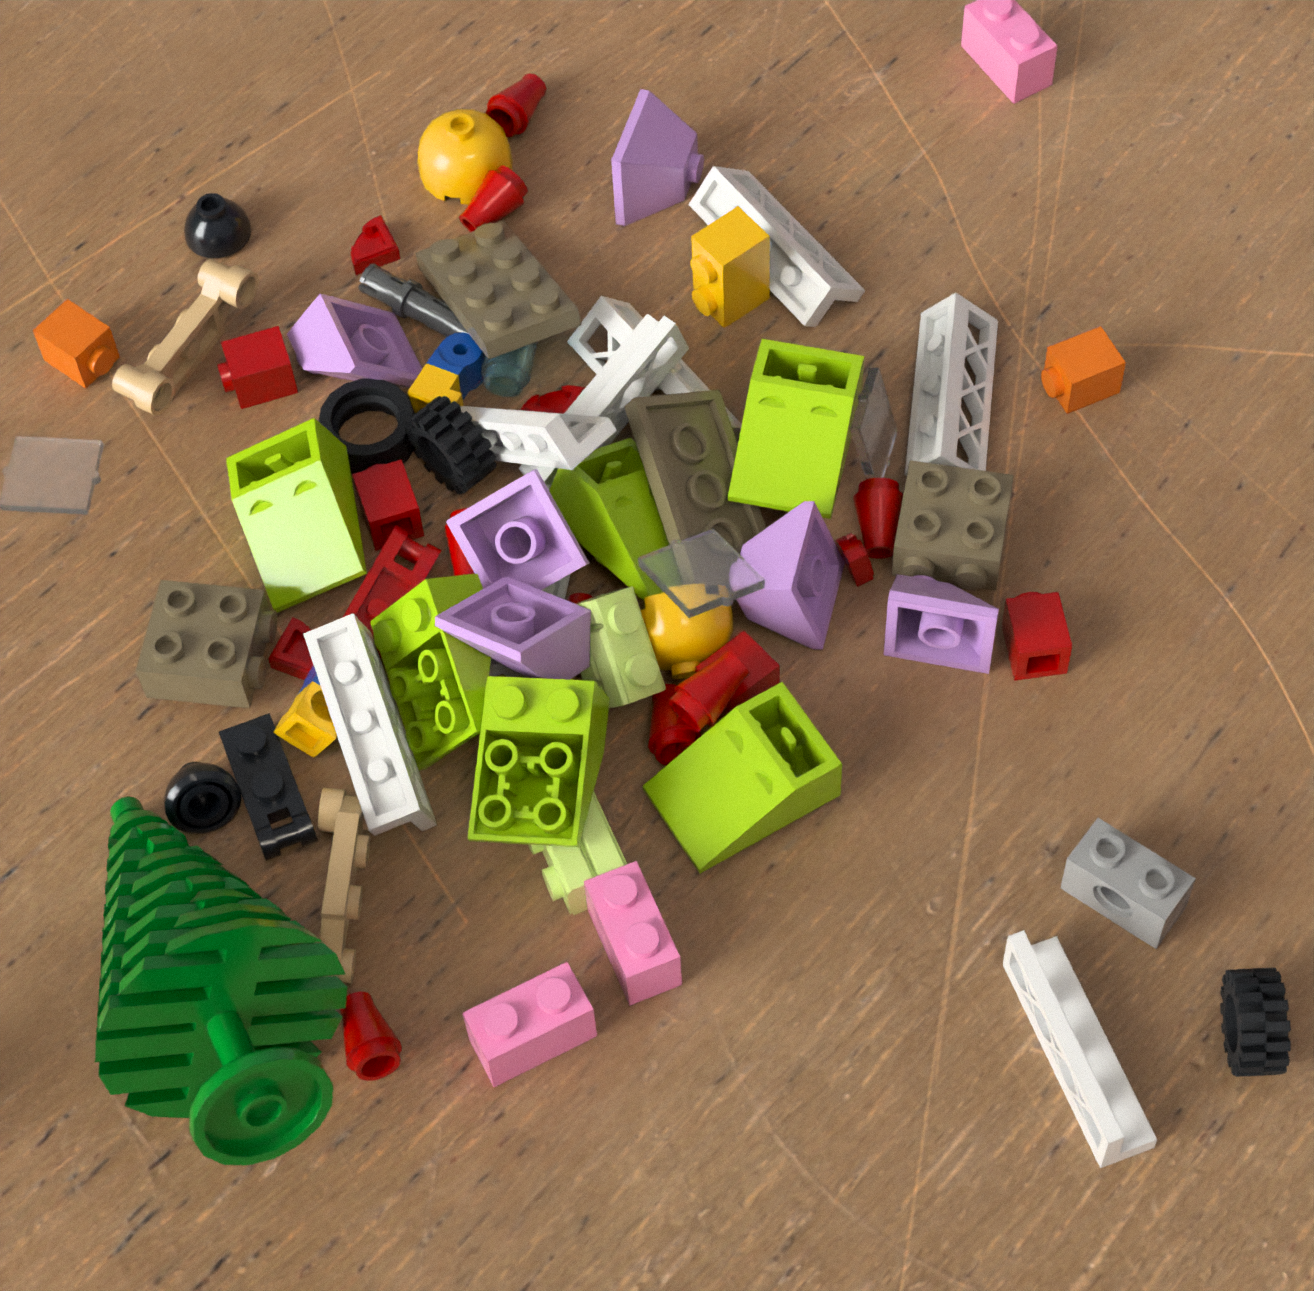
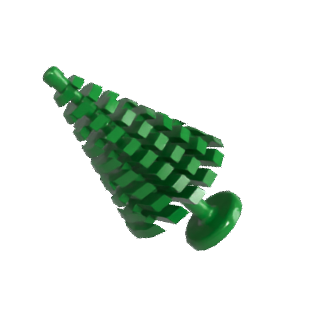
[95,796,348,1166]

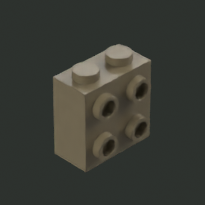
[892,460,1014,590]
[136,580,277,708]

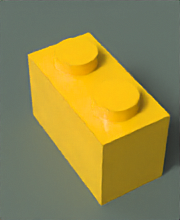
[690,206,770,328]

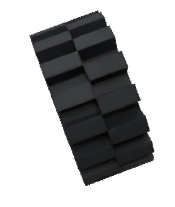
[404,396,497,495]
[1220,968,1291,1077]

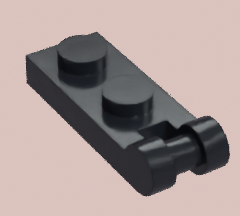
[219,713,318,861]

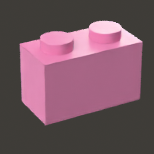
[961,0,1057,104]
[584,861,682,1006]
[463,962,597,1087]

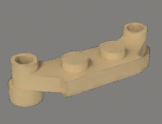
[112,259,259,416]
[316,788,370,984]

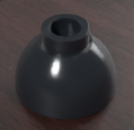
[184,193,251,258]
[164,762,241,834]

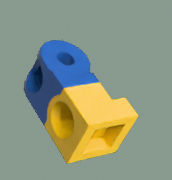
[408,332,485,414]
[273,665,337,758]

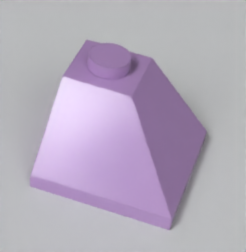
[611,89,704,226]
[287,293,422,389]
[446,469,589,590]
[729,501,845,650]
[884,574,999,674]
[435,576,591,680]

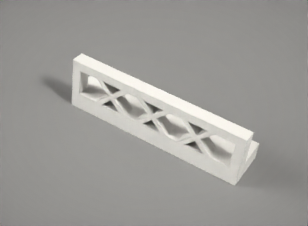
[689,166,865,327]
[905,293,998,476]
[567,296,742,443]
[518,314,689,486]
[460,406,617,470]
[304,613,437,835]
[1003,930,1157,1168]

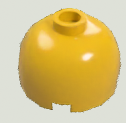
[418,109,513,204]
[640,588,733,679]

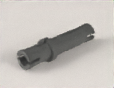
[359,263,485,356]

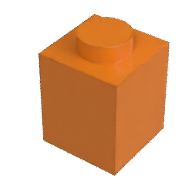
[33,299,120,388]
[1041,326,1126,414]

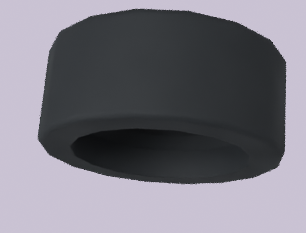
[318,378,415,475]

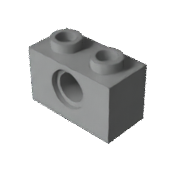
[1060,818,1196,949]

